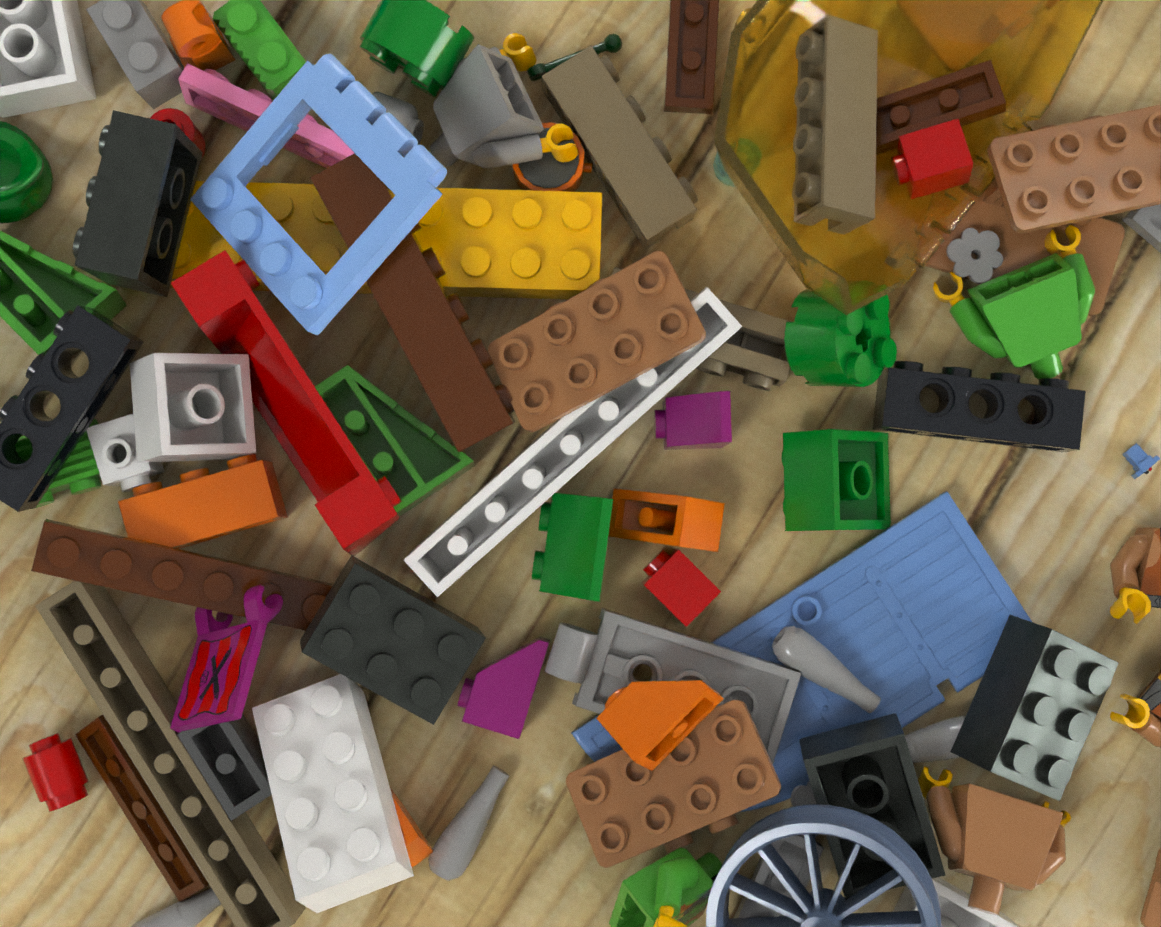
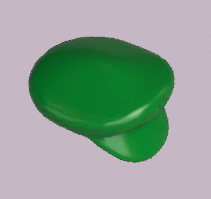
[0,121,53,224]

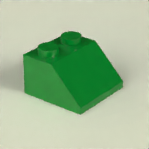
[782,429,891,531]
[532,493,613,602]

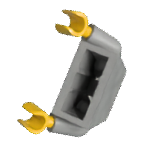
[430,33,578,168]

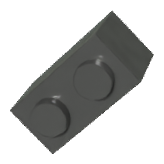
[177,714,272,821]

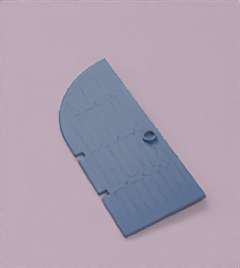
[571,491,1032,812]

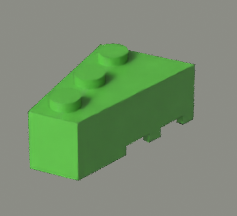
[0,231,127,355]
[315,365,475,517]

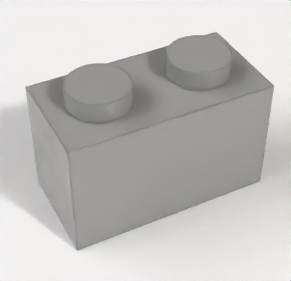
[86,0,184,109]

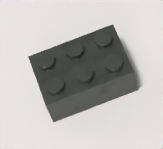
[73,110,203,297]
[300,555,486,725]
[950,615,1119,801]
[799,713,946,900]

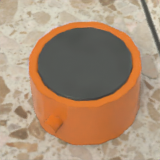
[512,122,592,192]

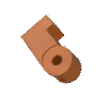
[161,0,235,71]

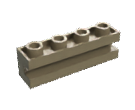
[792,14,878,235]
[542,45,698,249]
[612,267,791,391]

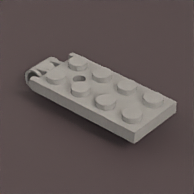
[545,608,802,765]

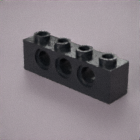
[0,305,144,512]
[872,361,1086,452]

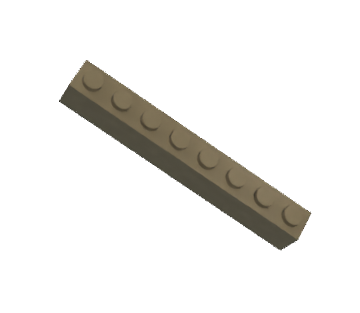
[36,581,306,927]

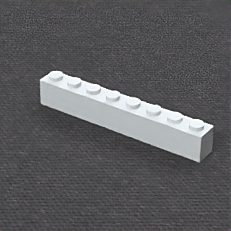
[404,287,742,597]

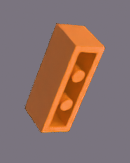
[118,454,288,549]

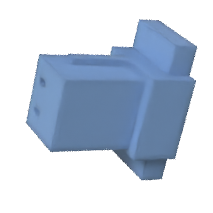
[1122,443,1160,479]

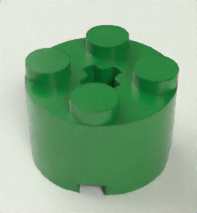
[360,0,474,97]
[784,286,897,387]

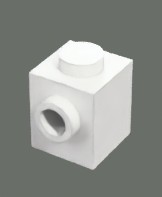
[87,414,164,492]

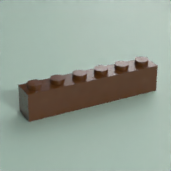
[310,153,515,452]

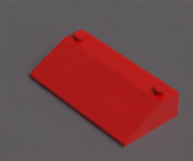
[171,250,402,556]

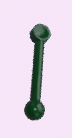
[527,34,622,81]

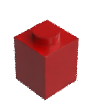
[891,119,973,200]
[642,549,721,627]

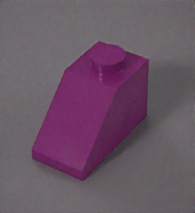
[654,391,732,450]
[457,637,550,739]

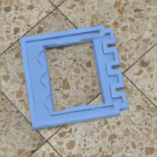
[190,53,447,336]

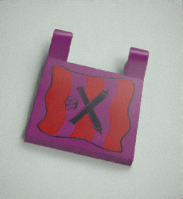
[170,585,283,732]

